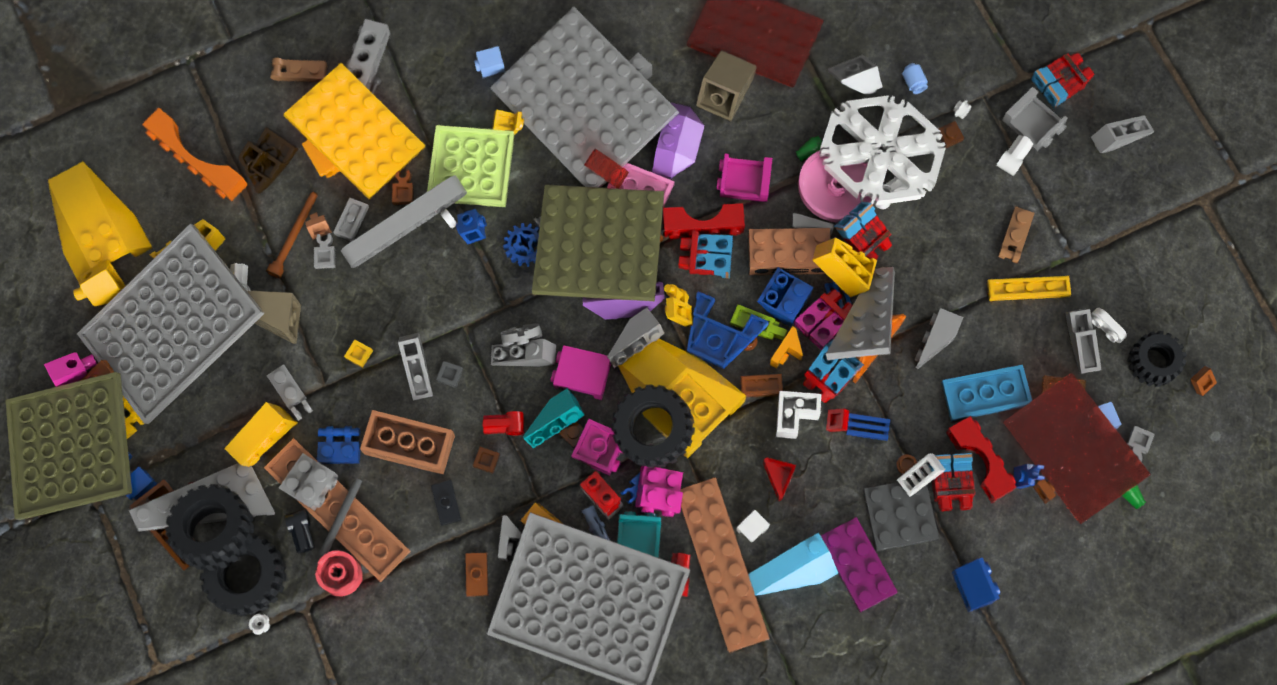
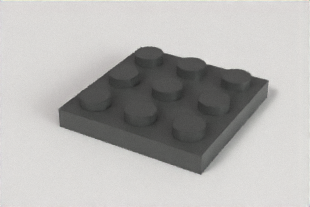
[863,479,939,551]

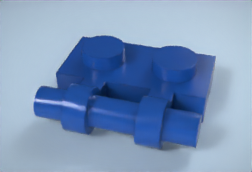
[317,426,361,464]

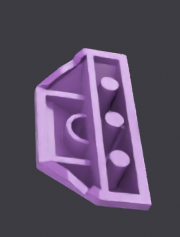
[652,103,704,179]
[582,282,665,320]

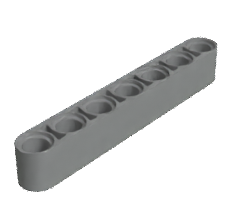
[341,175,467,268]

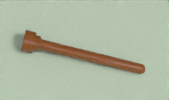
[266,192,317,278]

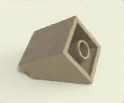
[696,51,757,121]
[247,291,301,344]

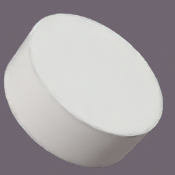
[440,209,457,228]

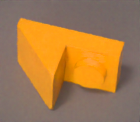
[770,326,803,369]

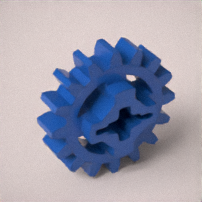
[503,223,539,267]

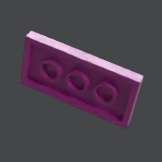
[821,517,898,613]

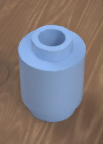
[902,63,928,94]

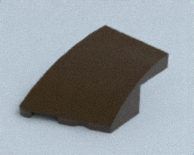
[238,127,298,194]

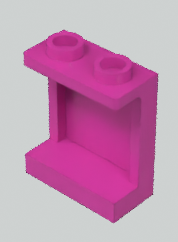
[717,153,772,202]
[551,345,611,400]

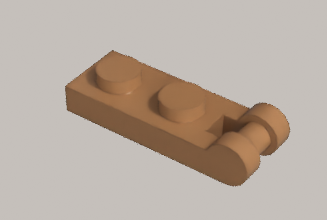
[270,58,327,82]
[998,206,1035,264]

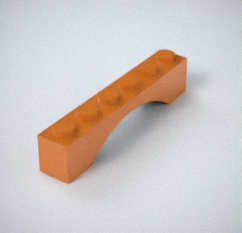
[142,108,248,202]

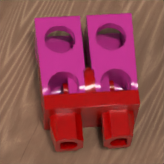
[794,289,853,351]

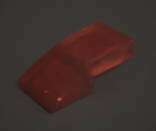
[584,148,629,189]

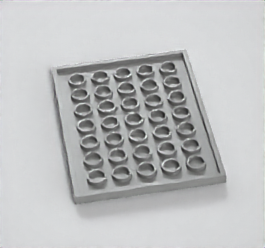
[490,7,679,188]
[77,224,265,424]
[487,513,691,685]

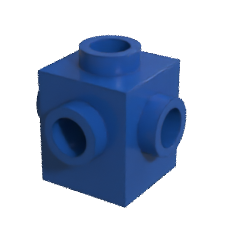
[456,209,487,244]

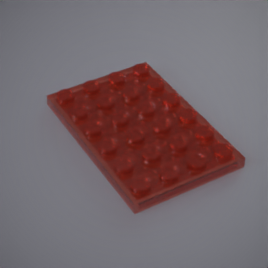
[687,0,824,88]
[1003,373,1151,524]

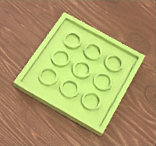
[427,125,514,207]

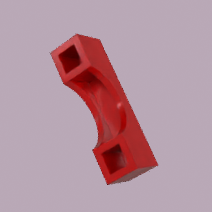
[663,203,745,239]
[946,416,1016,503]

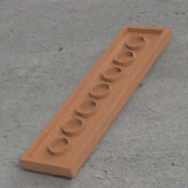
[264,438,411,582]
[680,477,770,653]

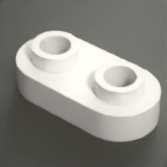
[1091,308,1127,343]

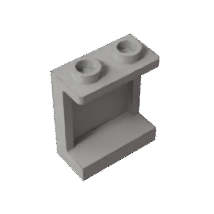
[1002,87,1068,151]

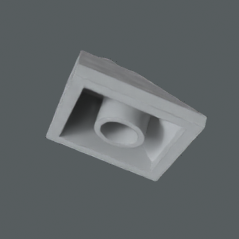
[828,55,882,94]

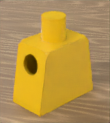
[73,259,126,306]

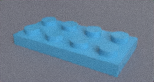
[941,365,1033,421]

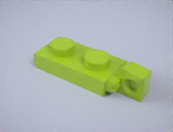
[730,305,787,340]

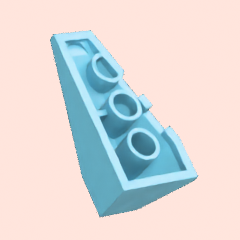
[748,533,838,596]

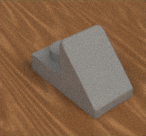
[498,516,522,561]

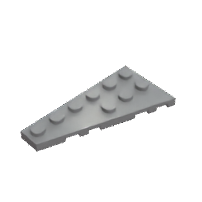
[826,267,895,360]
[129,463,275,531]

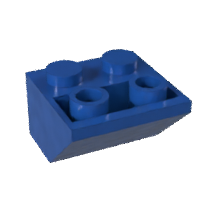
[757,268,813,328]
[952,557,1000,612]

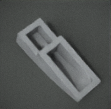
[1065,309,1101,374]

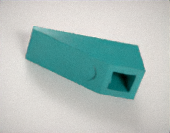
[523,388,584,448]

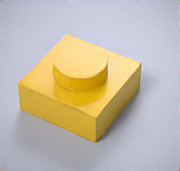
[344,340,373,368]

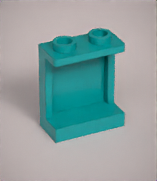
[617,512,661,558]

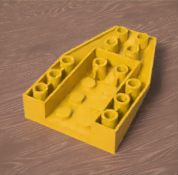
[618,339,746,459]

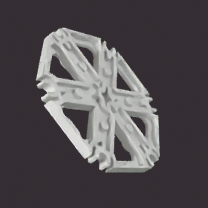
[819,96,946,205]

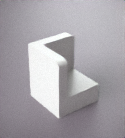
[736,510,770,542]

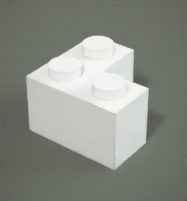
[776,391,821,439]

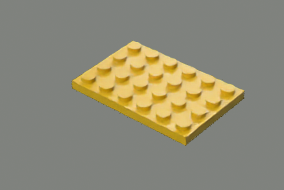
[284,63,425,199]

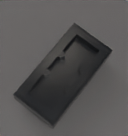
[431,480,462,526]

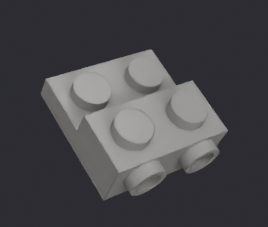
[279,453,338,511]

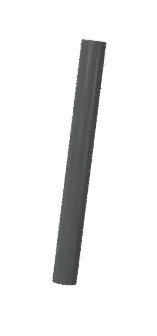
[318,478,363,557]

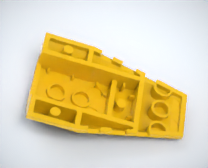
[48,162,153,283]

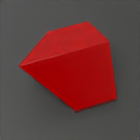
[763,457,796,501]

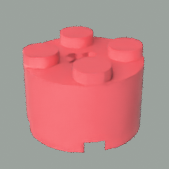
[315,551,363,596]

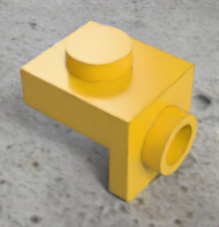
[492,110,524,135]

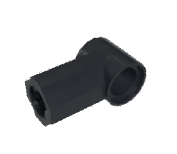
[284,509,315,554]

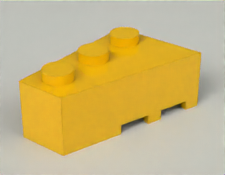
[812,237,877,297]
[224,402,298,467]

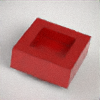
[826,409,849,432]

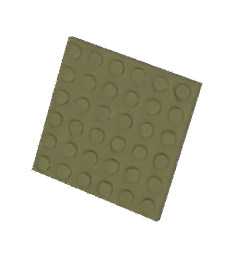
[532,185,664,302]
[5,372,132,520]

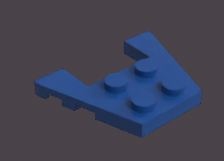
[687,291,769,369]

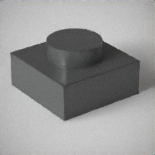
[436,361,463,388]

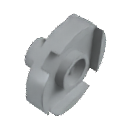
[501,323,542,346]

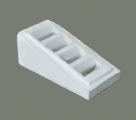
[897,454,945,497]

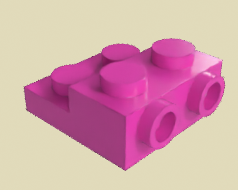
[572,419,622,476]
[635,465,683,517]

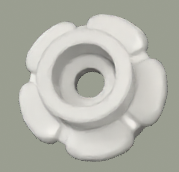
[953,100,971,119]
[249,613,270,635]

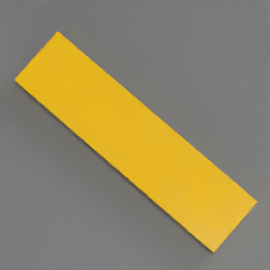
[987,276,1071,301]

